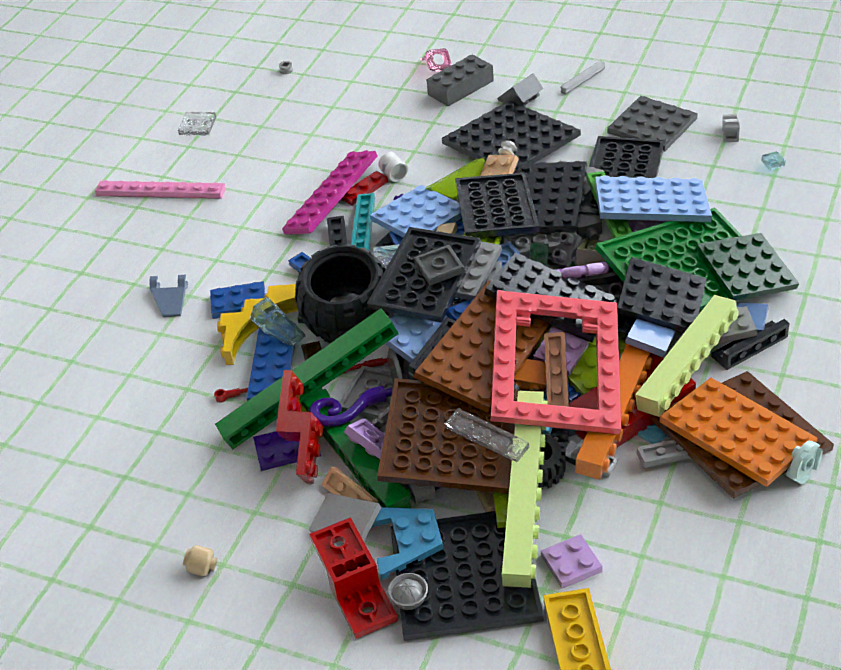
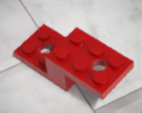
[276,370,323,484]
[309,517,398,639]

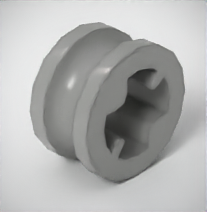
[279,61,293,74]

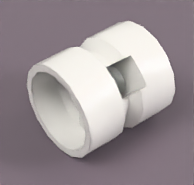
[378,152,408,182]

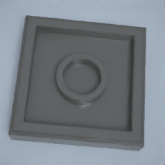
[414,245,465,286]

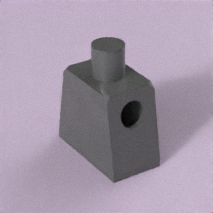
[576,205,602,241]

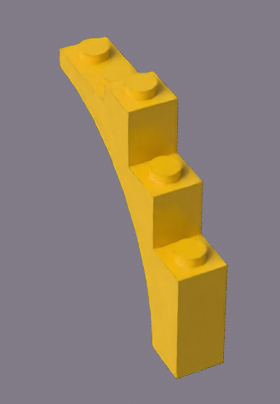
[217,284,298,365]

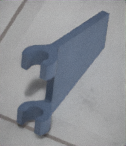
[149,274,188,317]

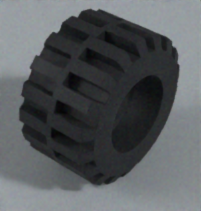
[538,432,566,490]

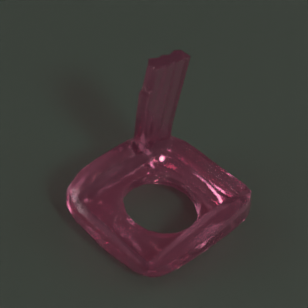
[421,48,451,71]

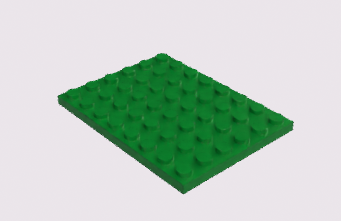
[595,207,742,312]

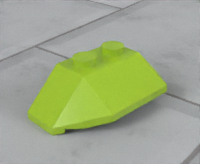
[426,158,485,200]

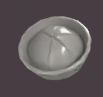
[388,573,428,610]

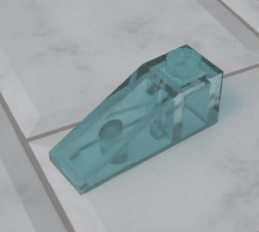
[250,297,306,347]

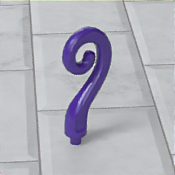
[309,386,393,427]

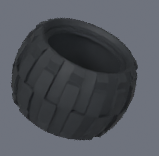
[295,244,389,343]

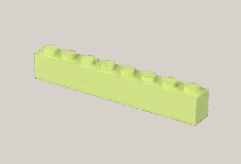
[635,295,739,417]

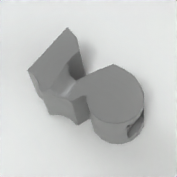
[722,114,740,142]

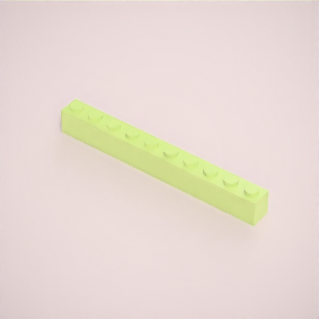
[502,391,548,588]

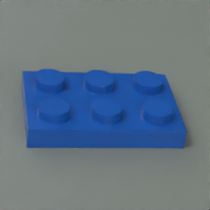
[210,281,266,319]

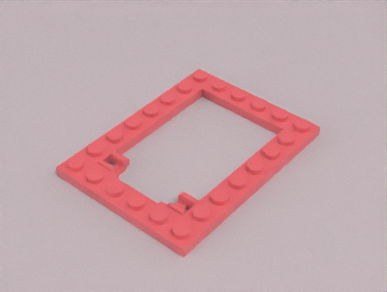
[490,290,621,434]

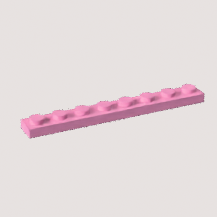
[95,180,226,199]

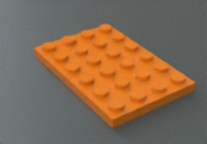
[659,377,817,487]

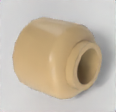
[183,545,217,577]

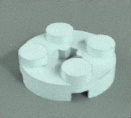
[786,440,823,484]

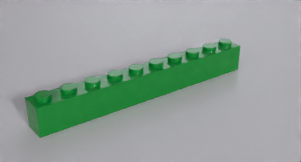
[215,308,399,450]
[301,388,412,509]

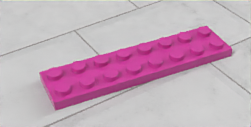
[282,150,378,234]

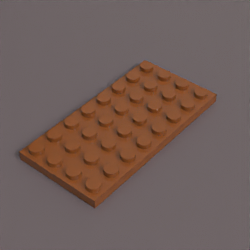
[414,280,551,413]

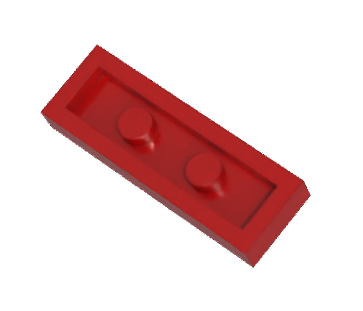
[341,171,388,206]

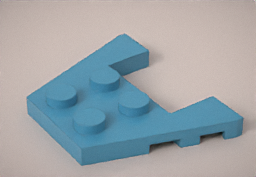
[371,507,443,580]

